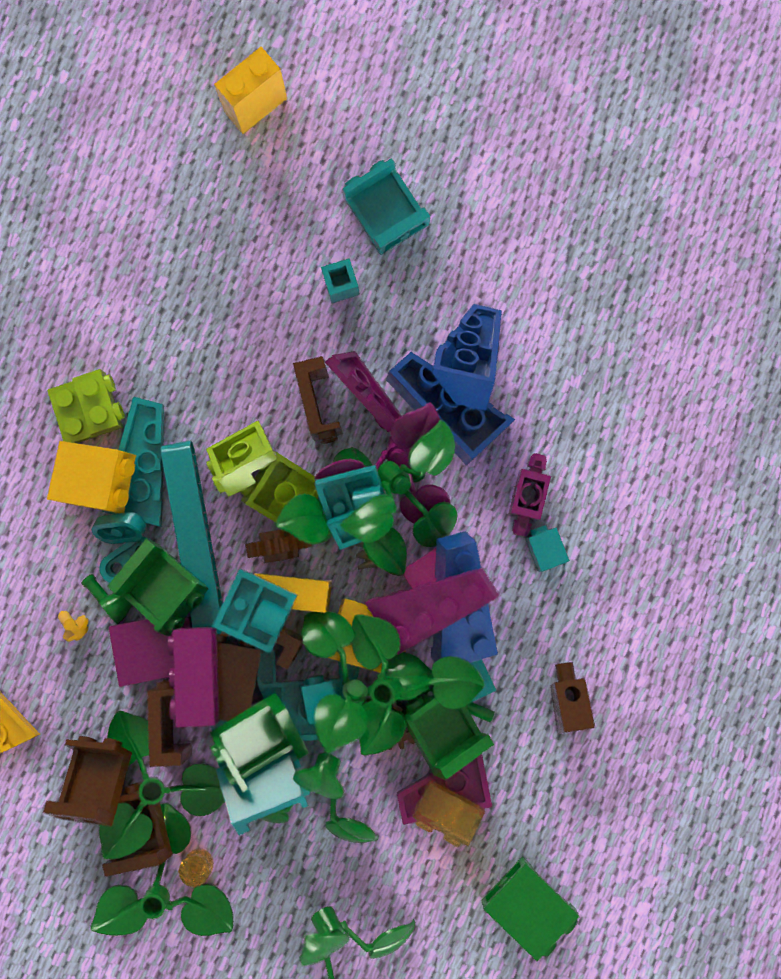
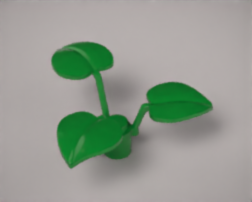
[339,420,458,547]
[275,447,407,576]
[301,611,434,754]
[351,614,485,755]
[99,711,225,859]
[260,753,379,843]
[90,803,234,936]
[299,906,416,979]

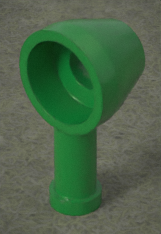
[81,574,133,625]

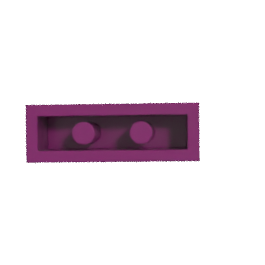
[168,627,219,728]

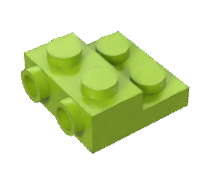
[47,369,125,443]
[206,420,277,497]
[240,451,319,523]

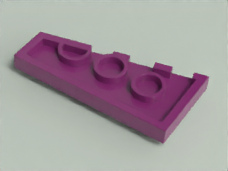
[365,568,500,654]

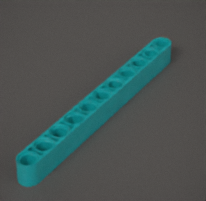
[161,440,230,767]

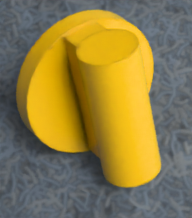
[58,611,89,642]

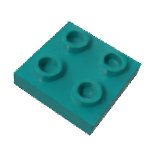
[315,465,385,539]
[212,569,298,653]

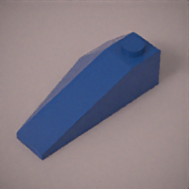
[432,304,502,411]

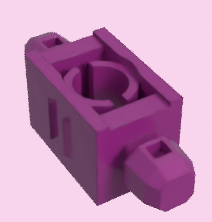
[508,453,551,537]

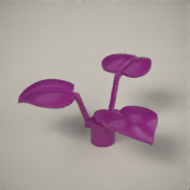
[314,403,451,524]

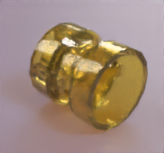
[178,848,214,887]

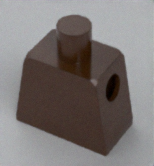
[550,662,595,734]

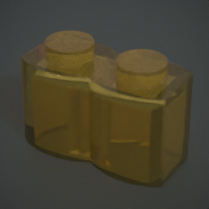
[413,780,485,847]

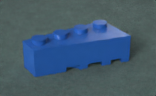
[386,352,516,466]
[431,531,498,663]

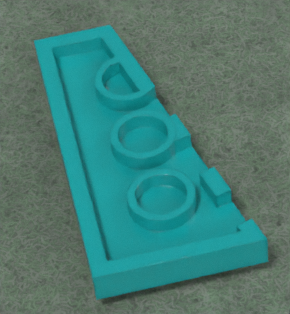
[102,397,164,527]

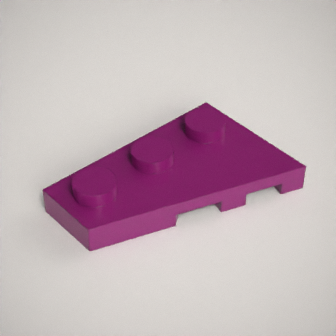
[325,351,402,432]
[397,754,492,825]

